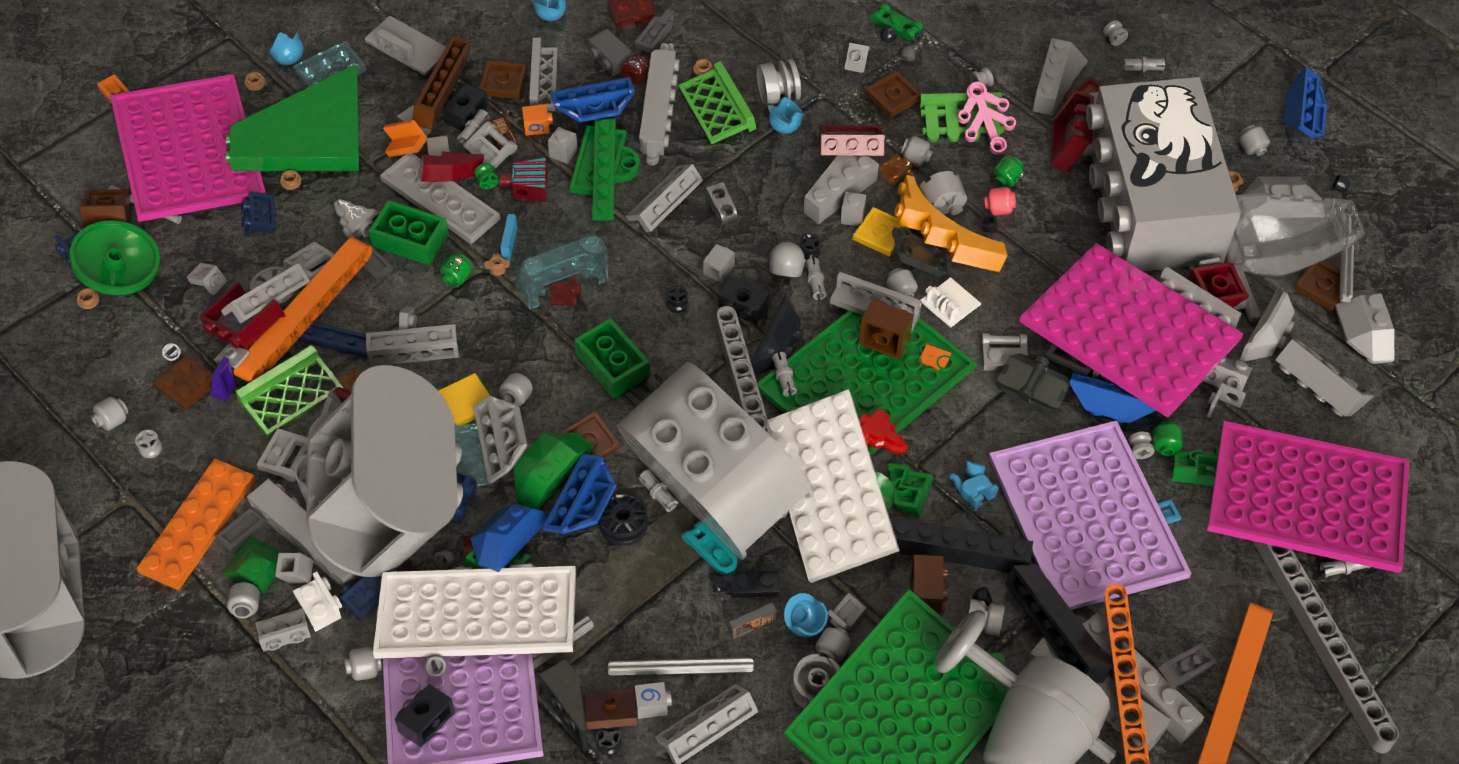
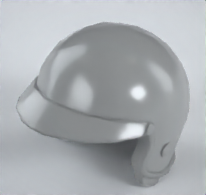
[769,242,806,277]

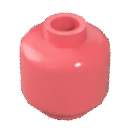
[985,187,1016,216]

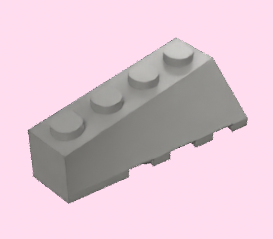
[1033,38,1088,116]
[1276,339,1374,417]

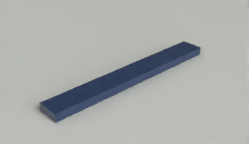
[206,297,368,358]

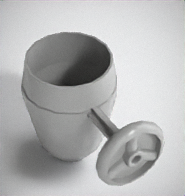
[934,610,1116,764]

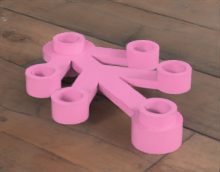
[958,82,1016,155]

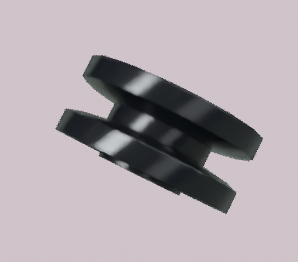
[599,493,648,546]

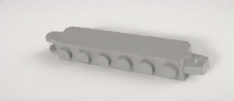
[639,43,680,166]

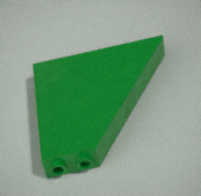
[226,66,359,171]

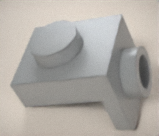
[828,593,868,631]

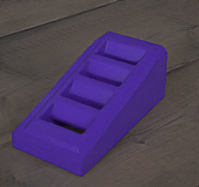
[211,357,237,401]

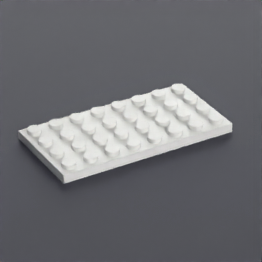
[768,389,900,583]
[373,566,576,658]

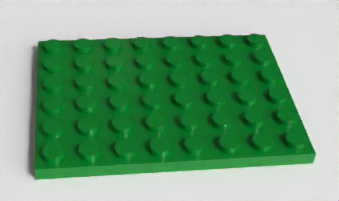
[757,293,977,456]
[782,589,1008,764]

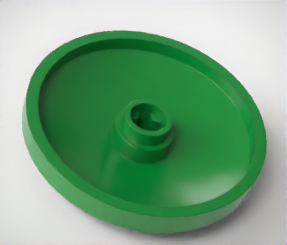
[69,221,160,295]

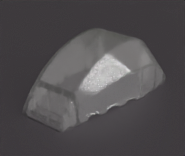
[1227,193,1366,276]

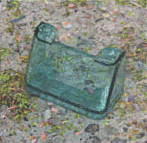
[516,236,609,310]

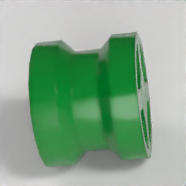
[474,163,499,190]

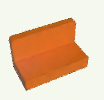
[383,120,428,157]

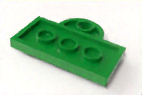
[570,125,640,196]

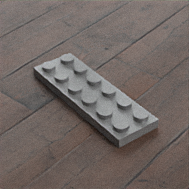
[380,153,501,244]

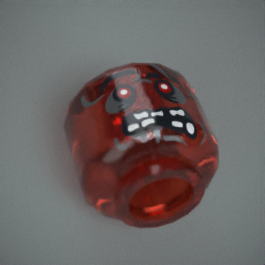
[621,55,650,85]

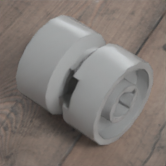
[968,599,1005,636]

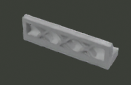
[529,38,558,111]
[625,164,703,232]
[221,263,310,324]
[830,272,922,333]
[366,324,459,367]
[655,684,758,764]

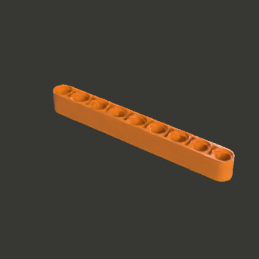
[233,237,372,383]
[1104,583,1150,764]
[1197,602,1274,764]

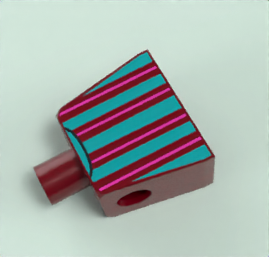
[500,158,547,202]

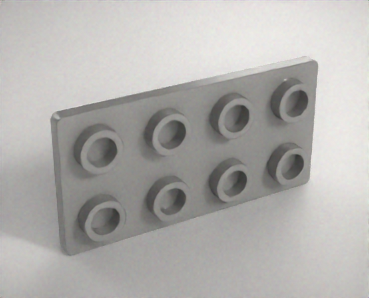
[365,16,446,75]

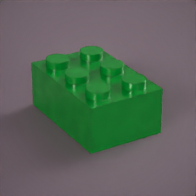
[369,200,449,266]
[574,318,650,399]

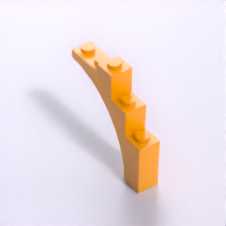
[894,175,1008,272]

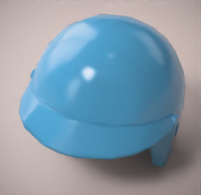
[531,0,566,22]
[269,31,304,65]
[768,97,804,134]
[784,593,828,638]

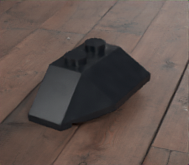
[751,295,803,375]

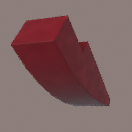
[419,151,484,182]

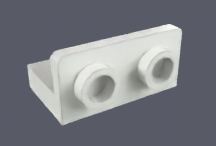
[293,571,342,632]

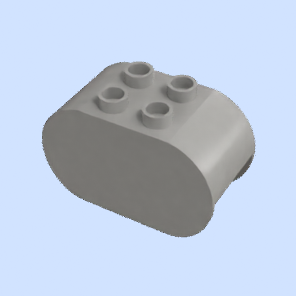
[616,362,813,560]
[306,365,463,577]
[0,461,85,679]

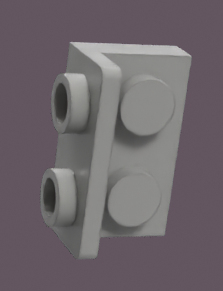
[255,608,311,652]

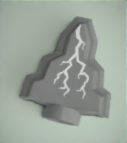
[334,199,380,239]

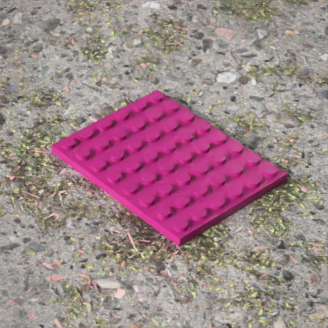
[110,74,266,222]
[1019,243,1243,417]
[1207,421,1409,573]

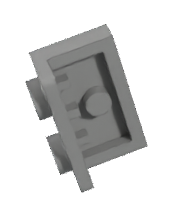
[1203,356,1252,391]

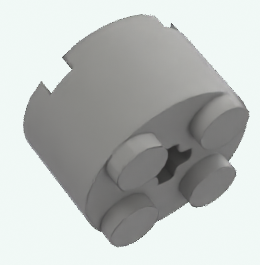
[919,171,967,215]
[790,654,840,709]

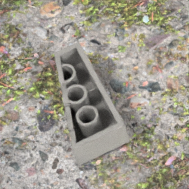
[804,155,879,225]

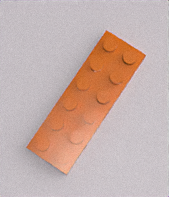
[137,459,256,590]

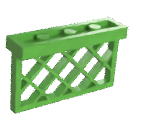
[678,61,756,145]
[235,345,344,438]

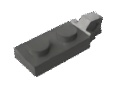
[635,9,674,54]

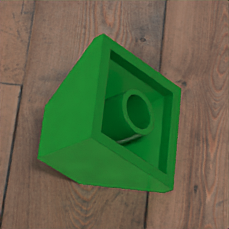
[223,537,283,595]

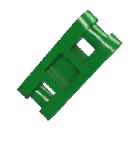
[870,3,923,41]

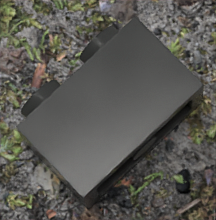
[588,29,632,76]

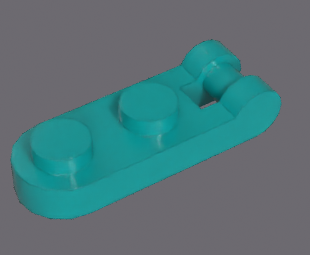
[681,521,737,576]

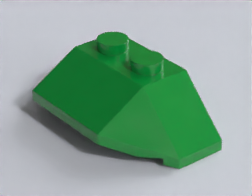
[513,433,595,510]

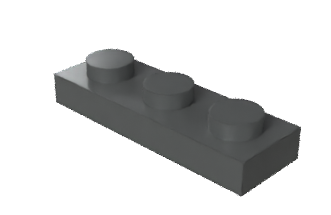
[1158,643,1217,688]

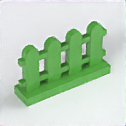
[919,92,1004,143]

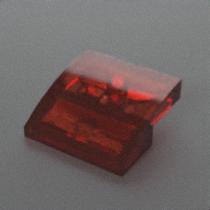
[609,0,657,29]

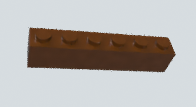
[412,36,471,130]

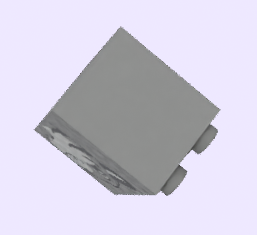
[1081,77,1241,271]

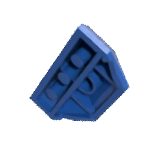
[1283,67,1327,138]
[550,77,635,122]
[1070,372,1156,423]
[543,454,616,534]
[470,504,550,572]

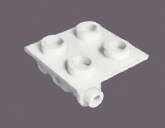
[921,277,981,328]

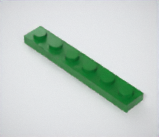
[592,119,616,221]

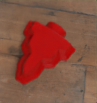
[859,409,908,454]

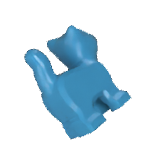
[949,461,998,509]

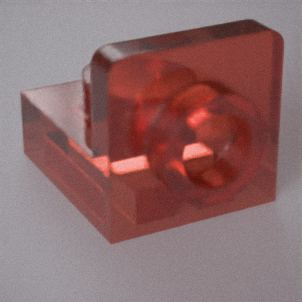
[550,275,581,305]

